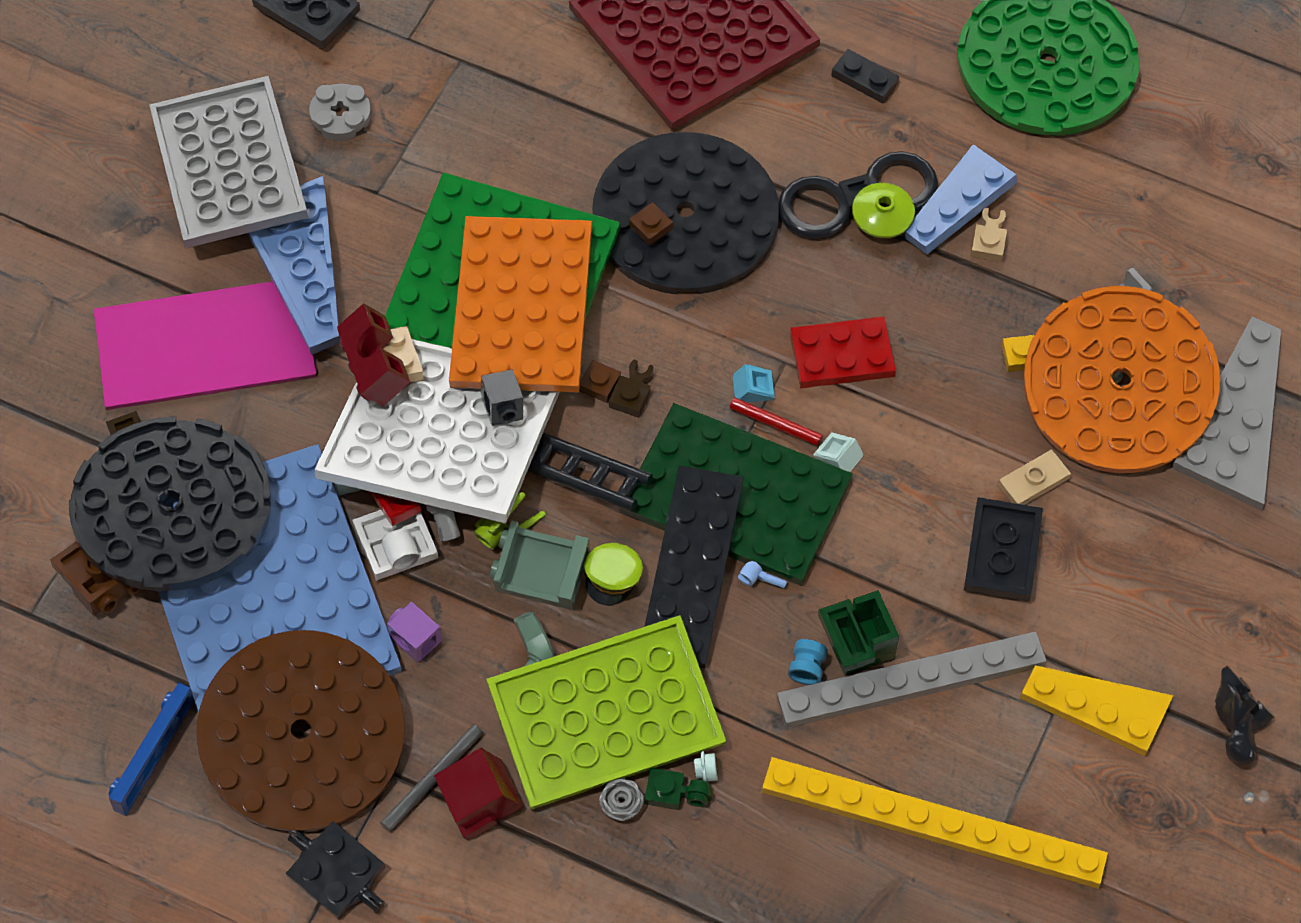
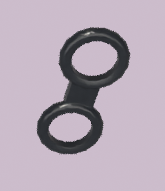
[778,151,938,240]

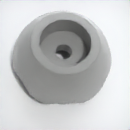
[599,779,643,821]

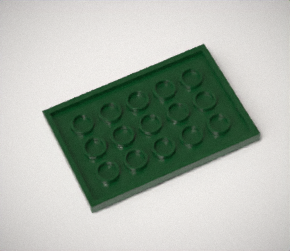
[620,403,853,586]

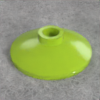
[852,183,915,238]

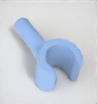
[738,561,787,589]

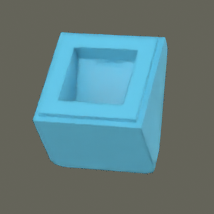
[733,364,775,402]

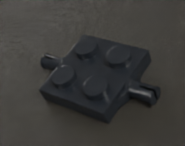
[286,821,386,920]

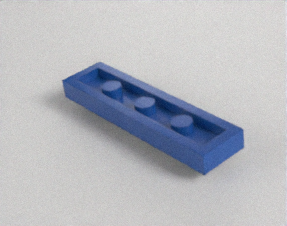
[108,682,195,816]

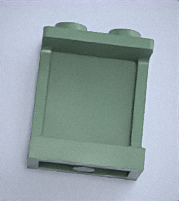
[490,520,590,610]

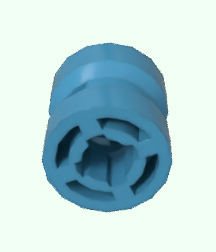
[788,639,828,685]

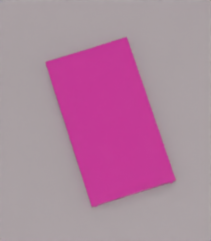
[93,281,317,410]

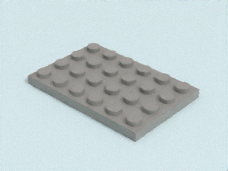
[149,76,309,248]

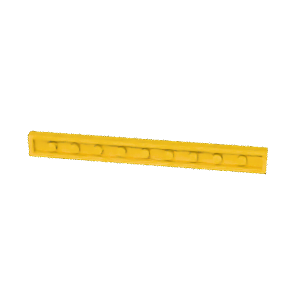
[762,757,1108,889]

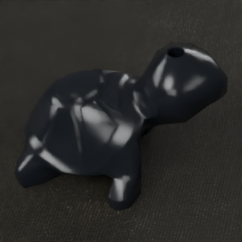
[1215,666,1275,765]

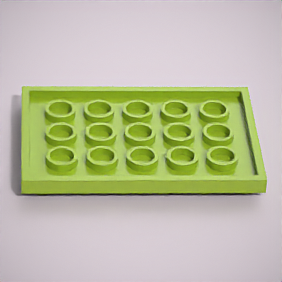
[486,615,726,810]

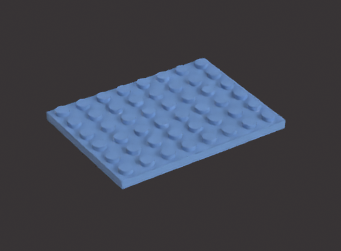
[158,444,402,712]

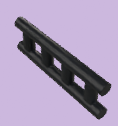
[528,432,653,512]

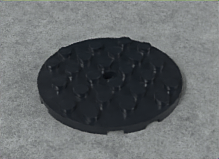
[592,132,779,294]
[69,416,271,591]

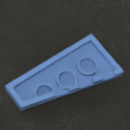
[905,144,1017,254]

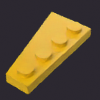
[1020,665,1174,756]

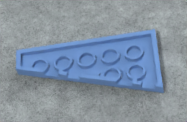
[247,176,341,355]

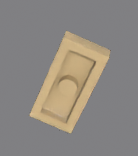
[383,326,423,382]

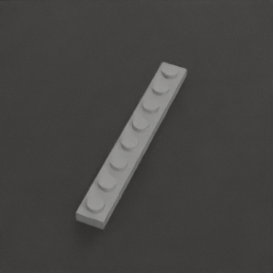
[776,632,1046,728]

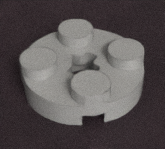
[309,84,371,141]

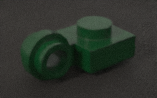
[644,768,713,810]

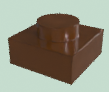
[629,202,673,246]
[579,360,621,403]

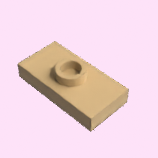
[998,449,1071,505]

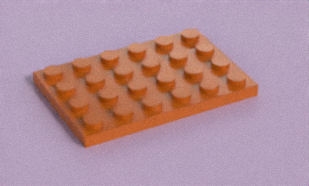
[449,216,592,393]

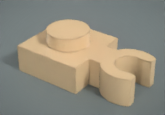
[971,207,1007,262]

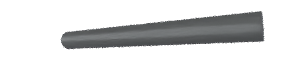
[380,724,483,832]

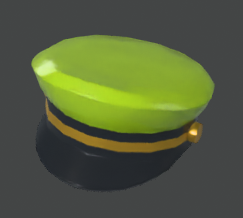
[584,542,643,606]

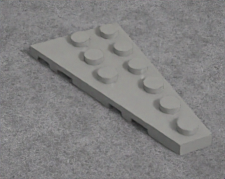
[1172,317,1281,510]

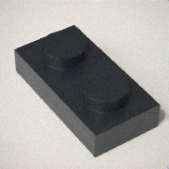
[831,49,899,104]

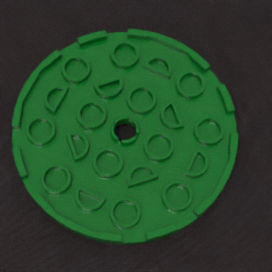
[957,0,1140,135]

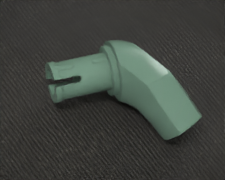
[514,612,555,666]

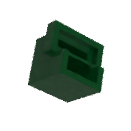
[818,590,899,676]

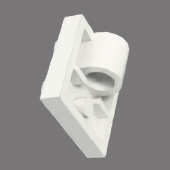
[352,510,438,581]

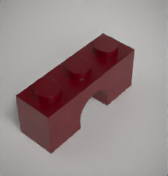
[337,303,411,406]

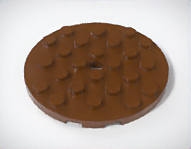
[196,630,405,833]

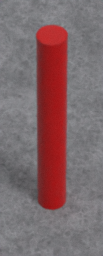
[729,397,823,447]

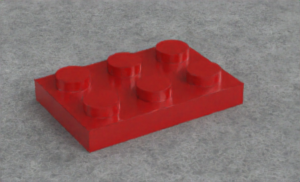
[790,316,896,389]

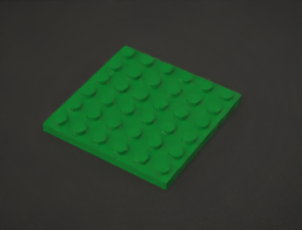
[385,172,621,348]

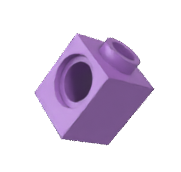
[387,602,442,663]

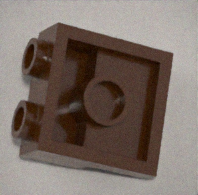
[50,542,142,616]

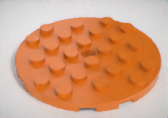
[1023,286,1220,473]

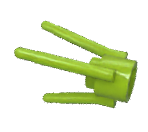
[474,492,546,550]

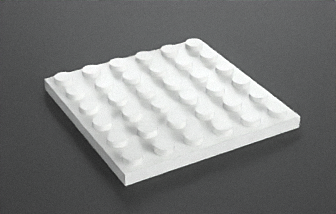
[315,339,560,523]

